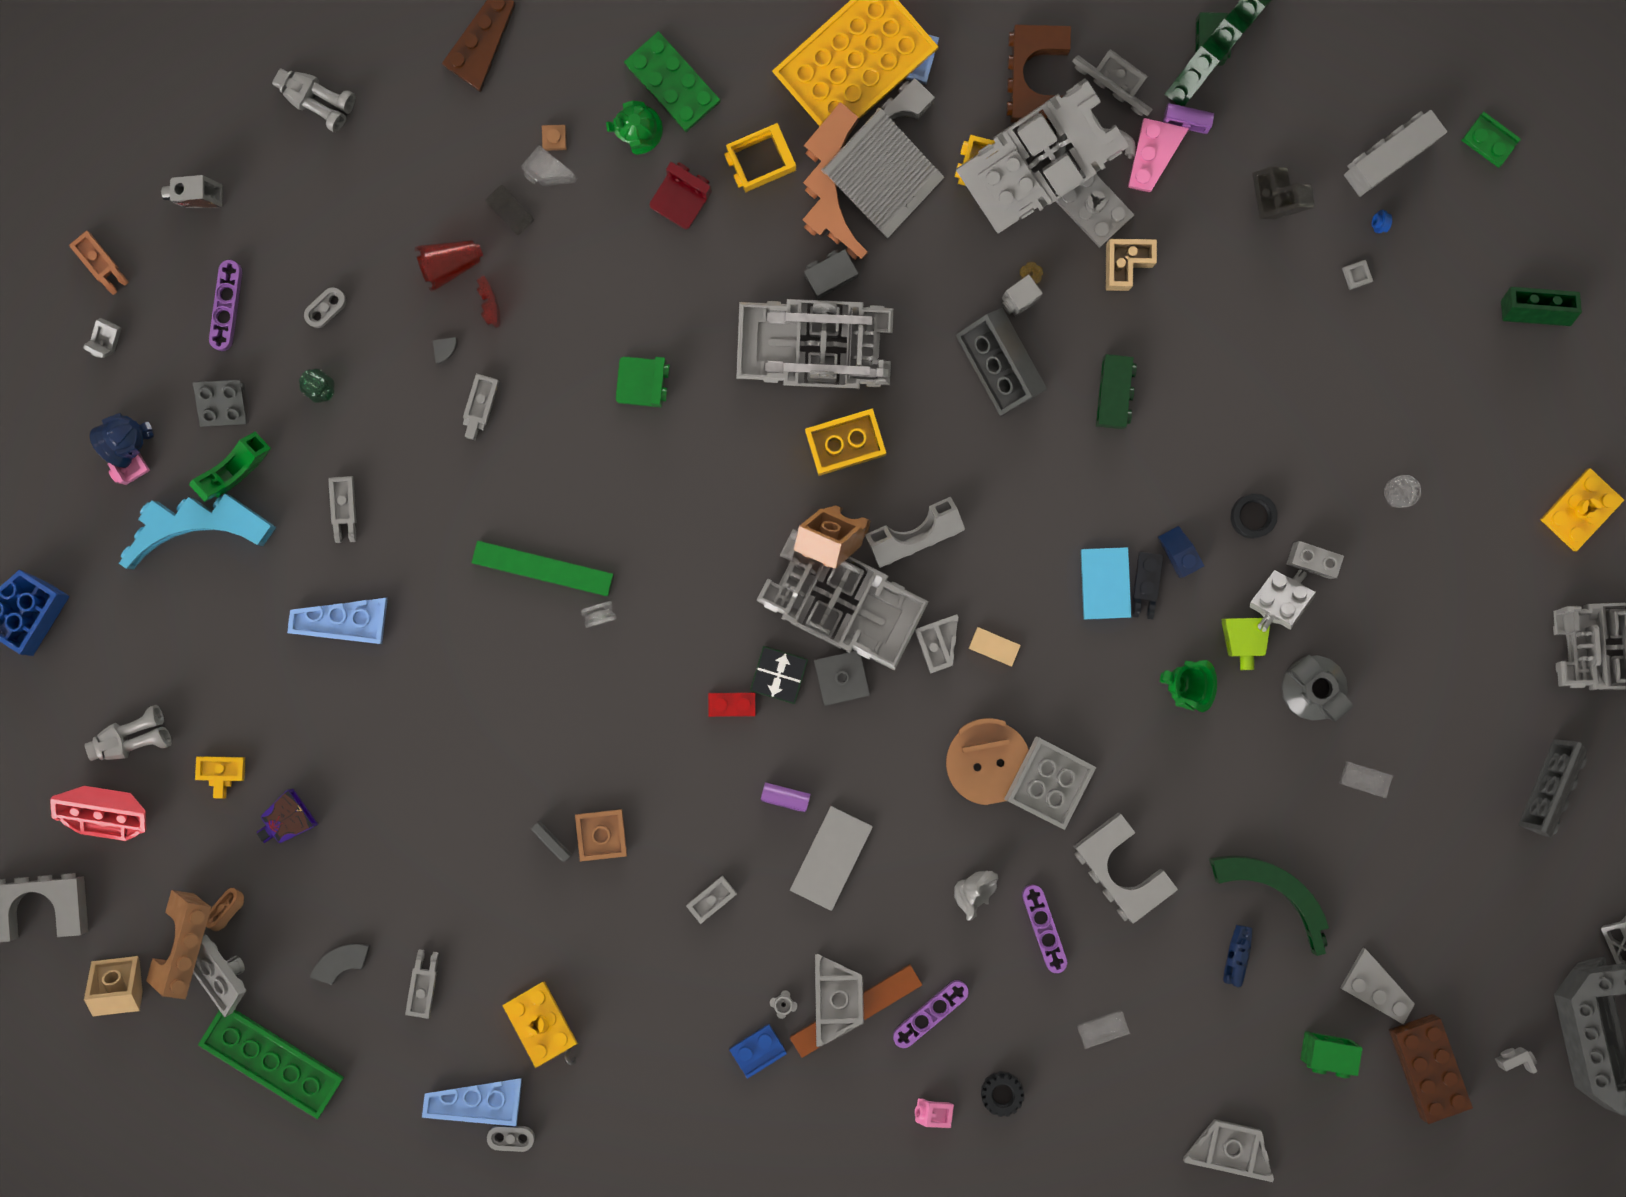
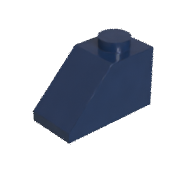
[1158,526,1204,578]

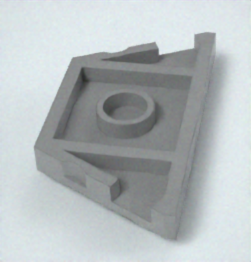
[815,954,864,1047]
[1183,1119,1274,1182]

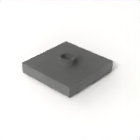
[814,651,870,706]

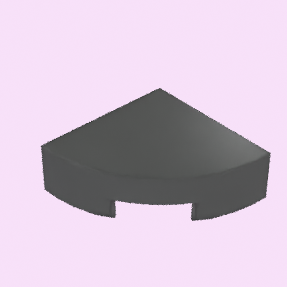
[433,337,457,364]

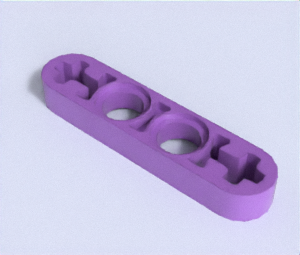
[209,260,242,351]
[1022,884,1067,973]
[893,980,968,1048]

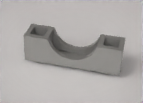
[850,78,935,139]
[865,497,965,568]

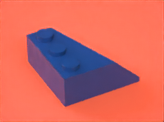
[0,570,70,656]

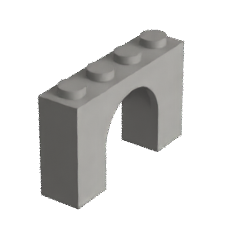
[1074,813,1178,924]
[0,873,88,942]

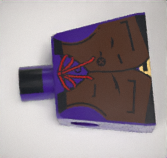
[256,789,318,843]

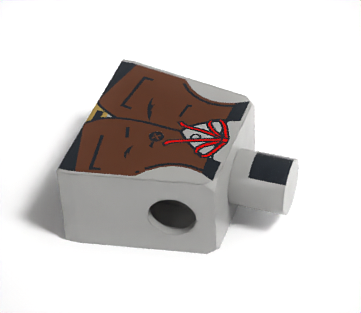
[161,175,222,208]

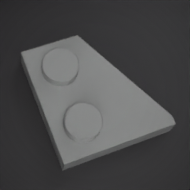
[915,614,959,673]

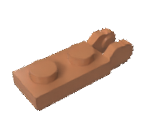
[69,231,129,295]

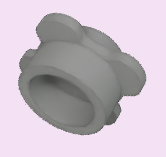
[770,990,797,1019]

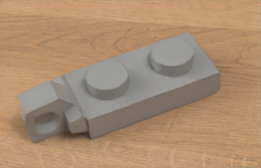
[463,373,500,440]

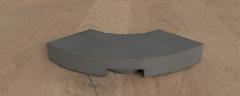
[310,944,370,985]

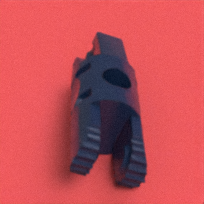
[1223,925,1252,988]

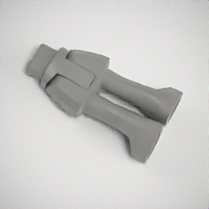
[272,69,356,132]
[85,705,172,761]

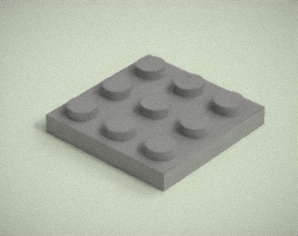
[1004,736,1096,830]

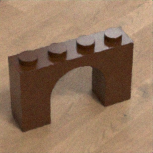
[1007,25,1071,124]

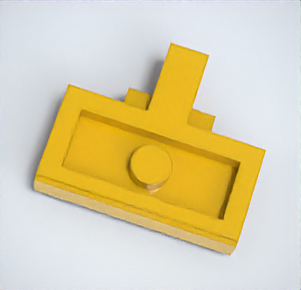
[195,756,245,799]

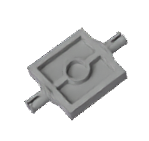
[1250,569,1316,632]

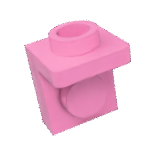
[915,1098,954,1128]

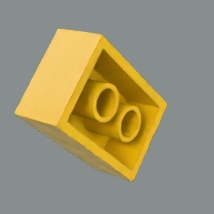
[805,408,886,476]

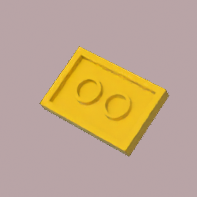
[1540,468,1624,551]
[502,982,578,1068]

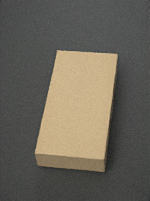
[968,627,1021,667]

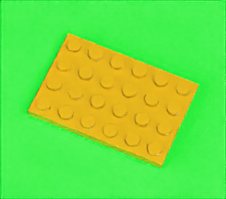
[772,0,939,127]

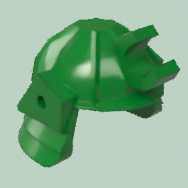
[606,100,663,155]
[1159,660,1217,712]

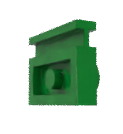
[1461,111,1521,168]

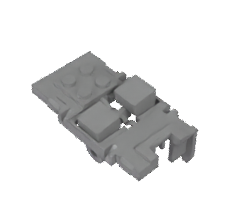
[956,79,1129,233]

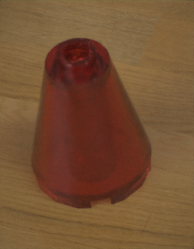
[415,240,483,292]

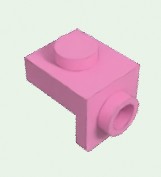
[107,453,150,485]

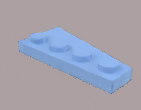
[287,598,388,644]
[422,1078,522,1126]

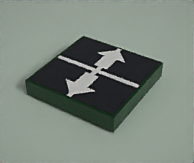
[750,646,808,704]

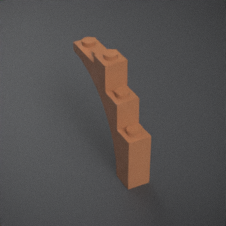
[802,102,868,260]

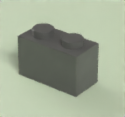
[804,249,858,300]

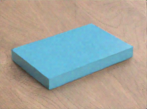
[1081,547,1131,619]

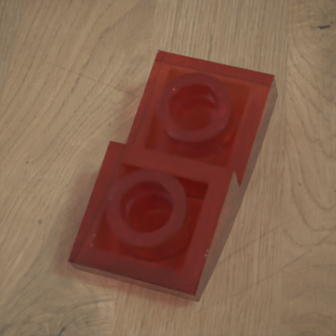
[476,276,500,328]

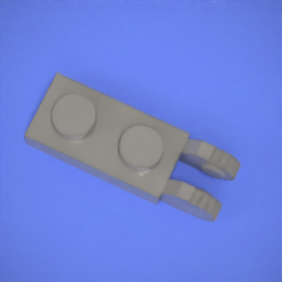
[328,476,357,543]
[405,949,439,1019]

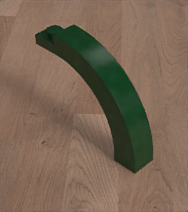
[1209,856,1329,956]

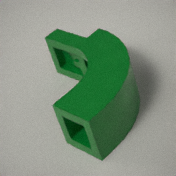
[189,431,271,502]

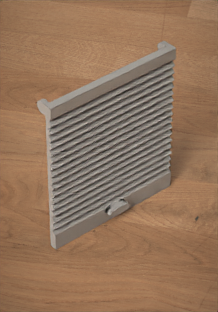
[821,108,944,238]

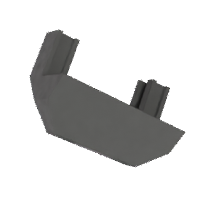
[1554,956,1626,1116]

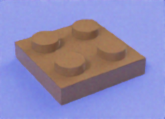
[575,809,627,862]

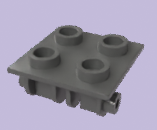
[193,379,247,426]

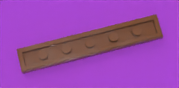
[790,964,922,1058]

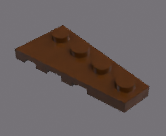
[442,0,516,92]

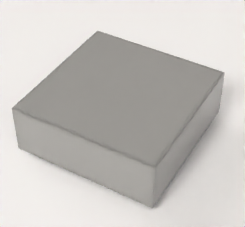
[1342,259,1373,290]

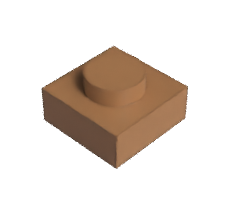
[542,125,567,151]

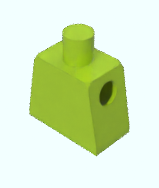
[1222,618,1270,670]

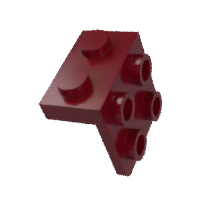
[649,162,712,229]

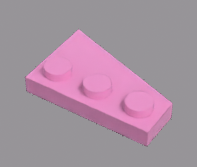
[1128,118,1189,193]

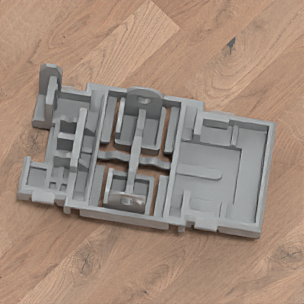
[757,529,929,670]
[1553,603,1626,690]

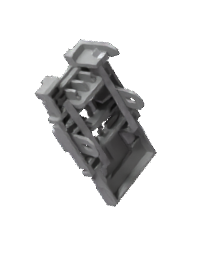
[736,299,894,389]

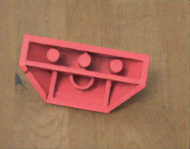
[50,786,146,841]

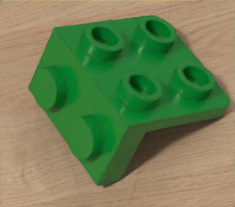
[616,357,670,408]

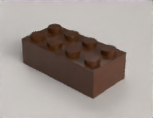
[1389,1014,1473,1124]

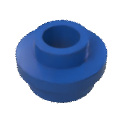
[1371,210,1392,234]

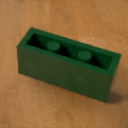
[1501,287,1582,326]
[1096,354,1137,429]

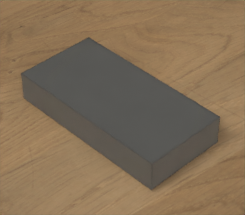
[531,821,572,862]

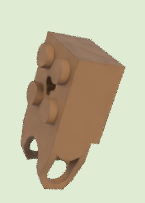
[794,505,871,569]

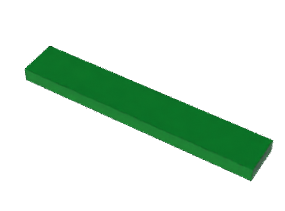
[472,541,614,597]

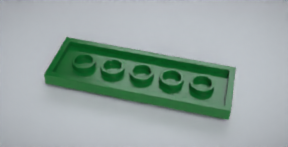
[198,1010,344,1119]

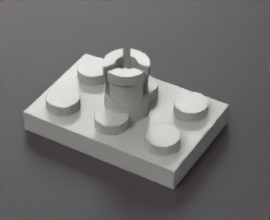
[1055,170,1134,248]
[193,935,246,1017]

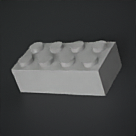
[1344,110,1447,197]

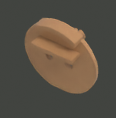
[946,718,1029,805]

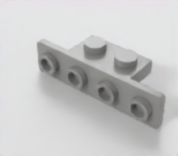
[1072,49,1153,116]

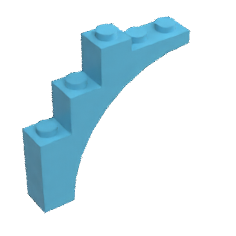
[119,494,276,570]

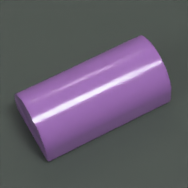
[1163,103,1214,134]
[761,782,810,812]

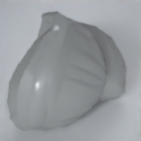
[954,871,999,921]

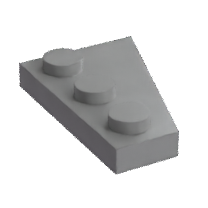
[1340,947,1415,1025]

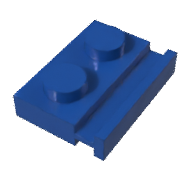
[729,1024,787,1079]

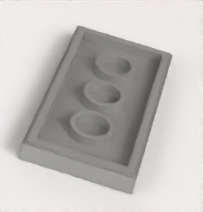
[790,806,873,911]

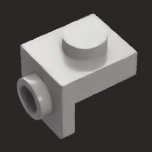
[83,318,122,358]
[1495,1047,1537,1074]

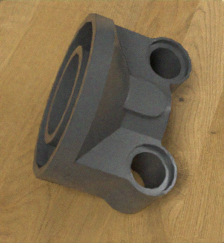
[1281,654,1353,722]

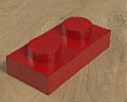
[708,693,756,717]

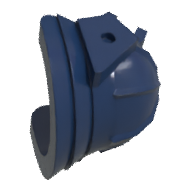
[90,413,154,468]

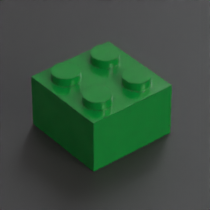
[1300,1031,1363,1078]

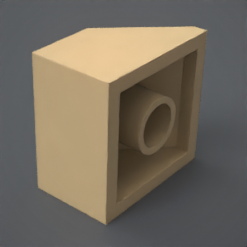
[84,956,143,1016]

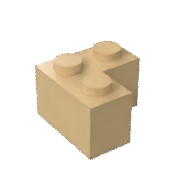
[1106,239,1157,291]

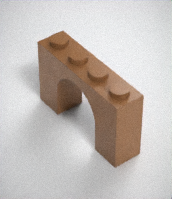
[146,890,211,1000]

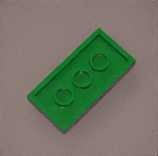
[624,31,721,132]

